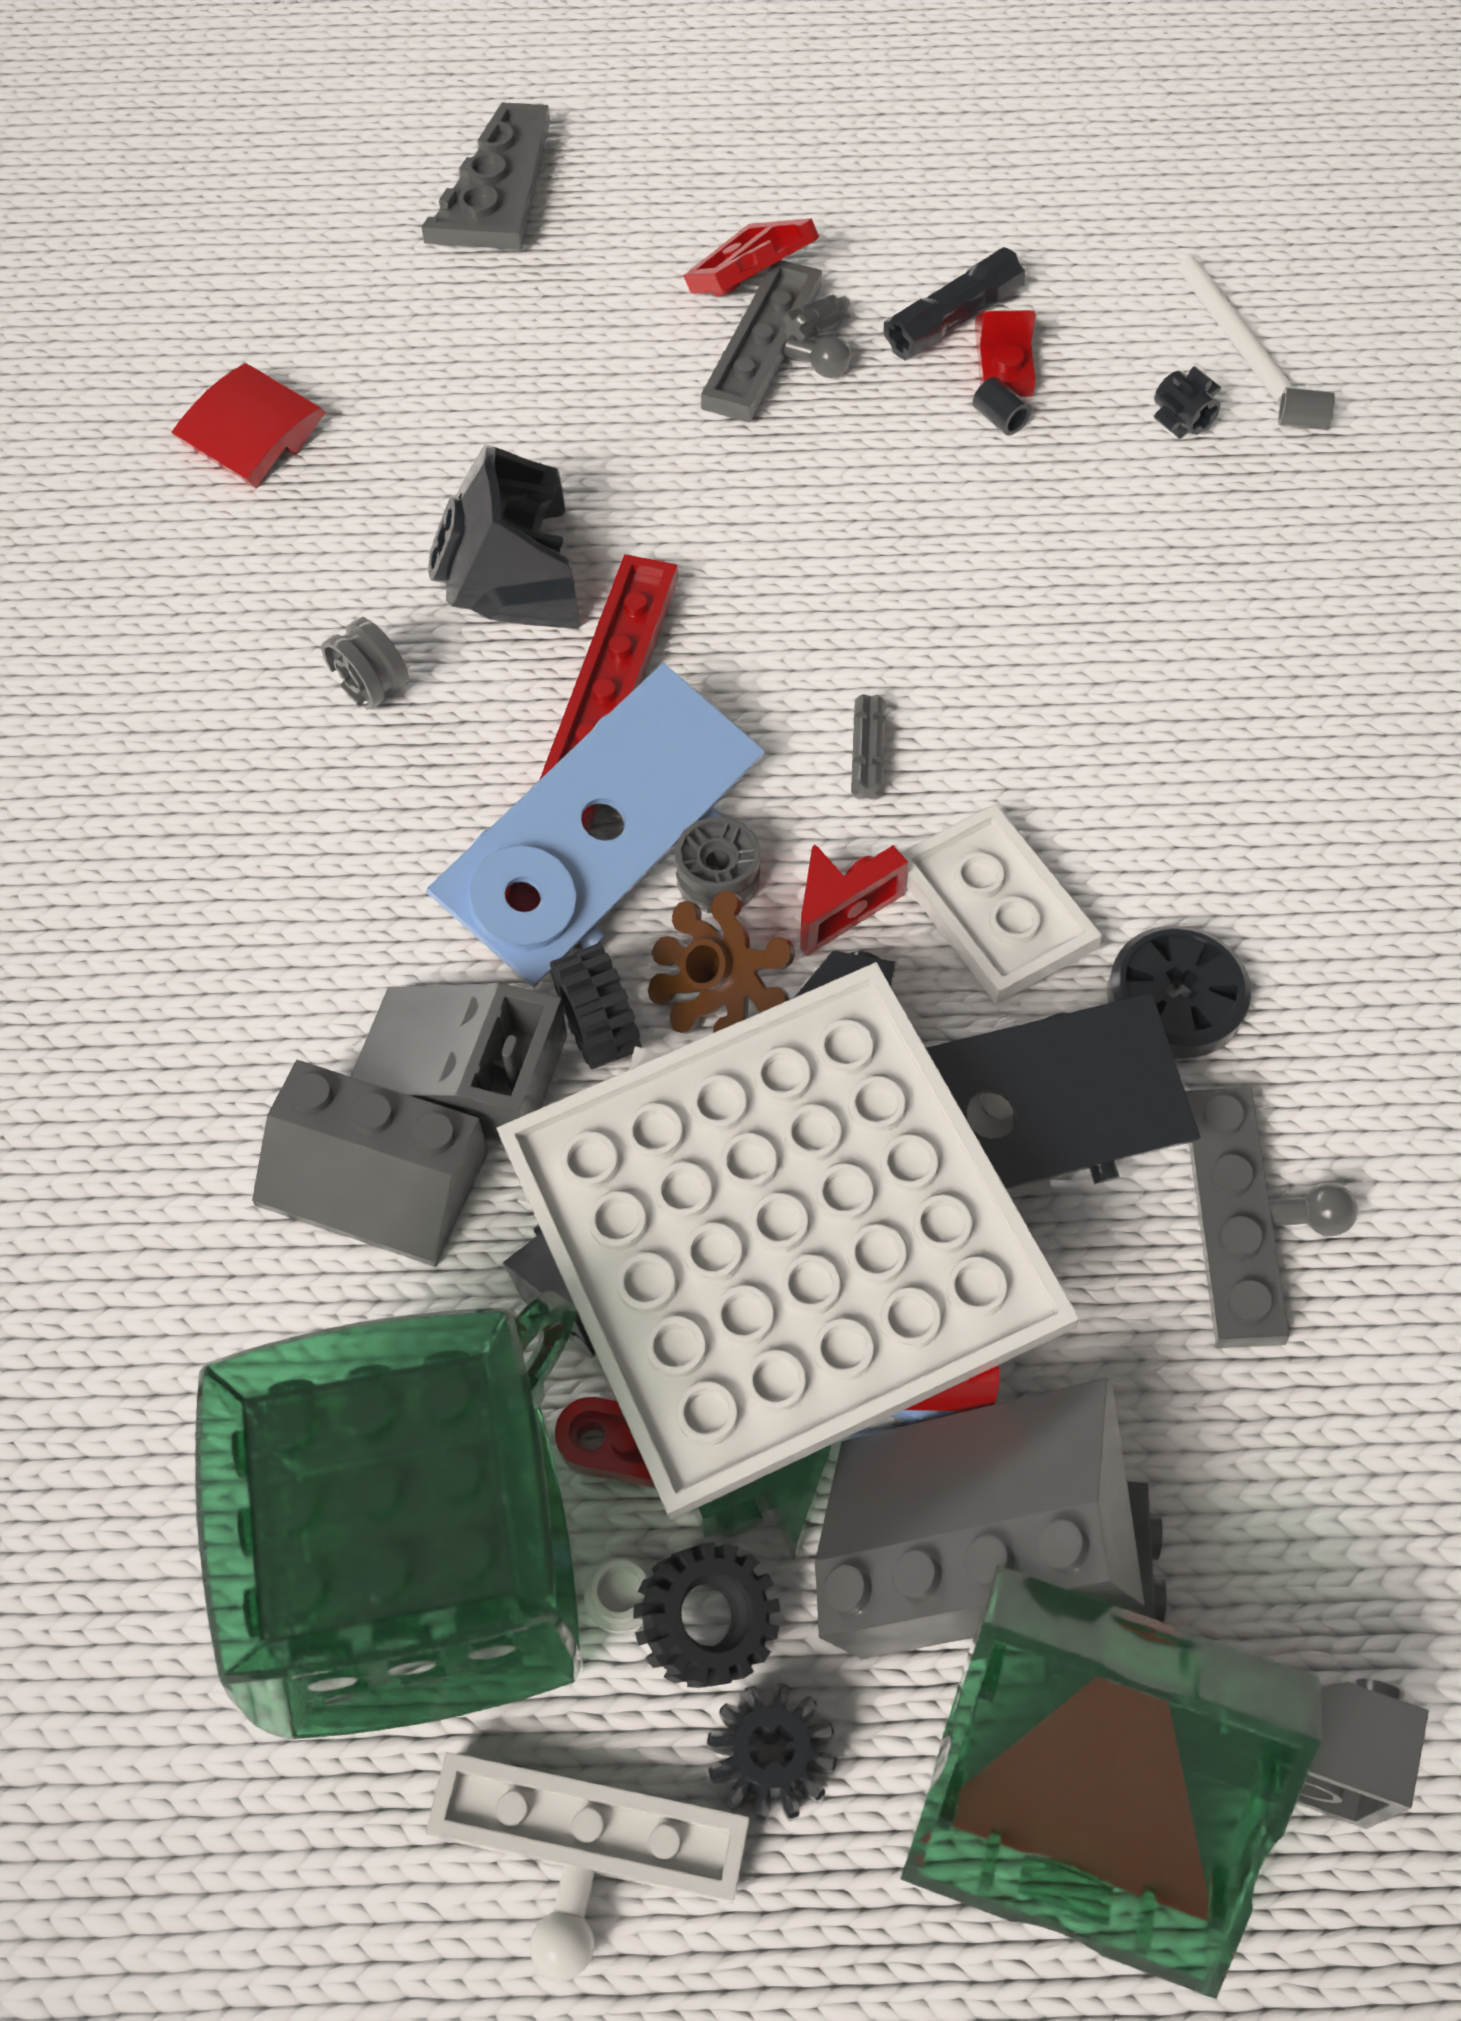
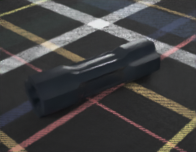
[883,247,1025,361]

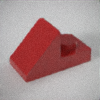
[974,310,1036,397]
[800,844,908,956]

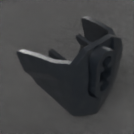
[428,444,580,629]

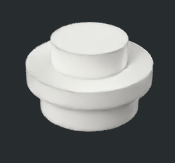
[584,1556,653,1634]

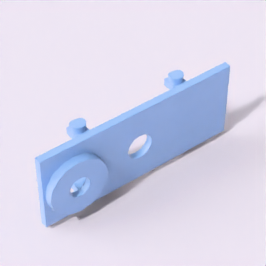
[426,662,765,988]

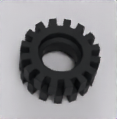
[550,943,642,1070]
[633,1542,780,1688]

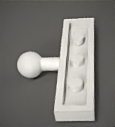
[425,1752,749,1981]

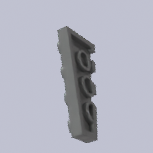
[421,102,550,250]

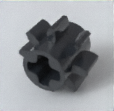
[1153,366,1221,439]

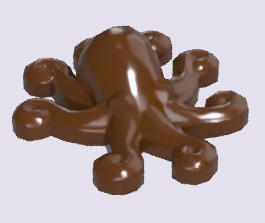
[647,890,795,1034]

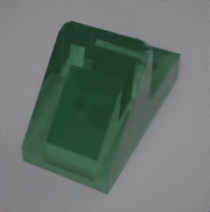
[693,1445,831,1560]

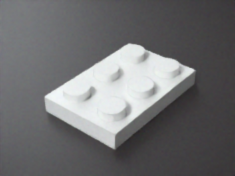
[900,804,1102,1004]

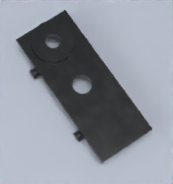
[926,993,1201,1190]

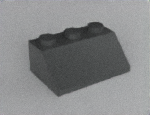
[252,1059,488,1267]

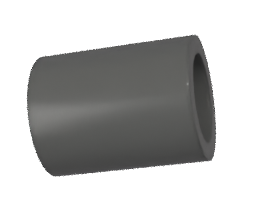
[1278,387,1335,430]

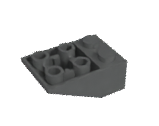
[350,983,568,1139]

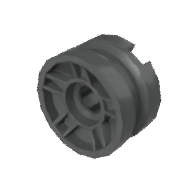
[321,617,409,710]
[675,817,760,913]

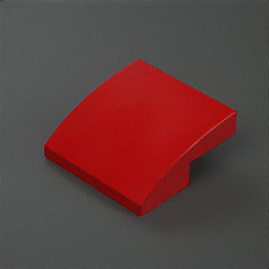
[171,362,326,489]

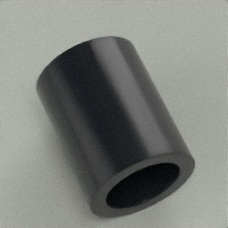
[972,377,1032,436]

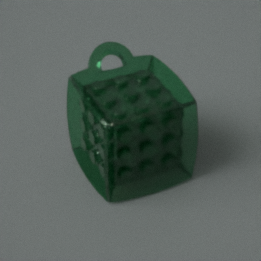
[195,1291,583,1739]

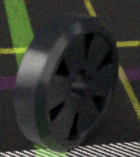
[1107,926,1251,1058]

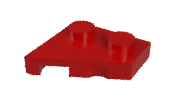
[683,218,819,297]

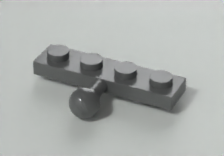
[701,260,851,423]
[1185,1087,1358,1348]

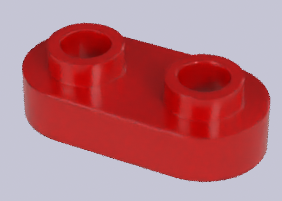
[554,1397,656,1488]

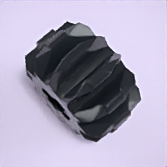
[706,1683,837,1824]

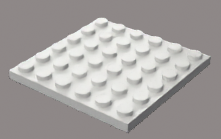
[497,962,1080,1520]

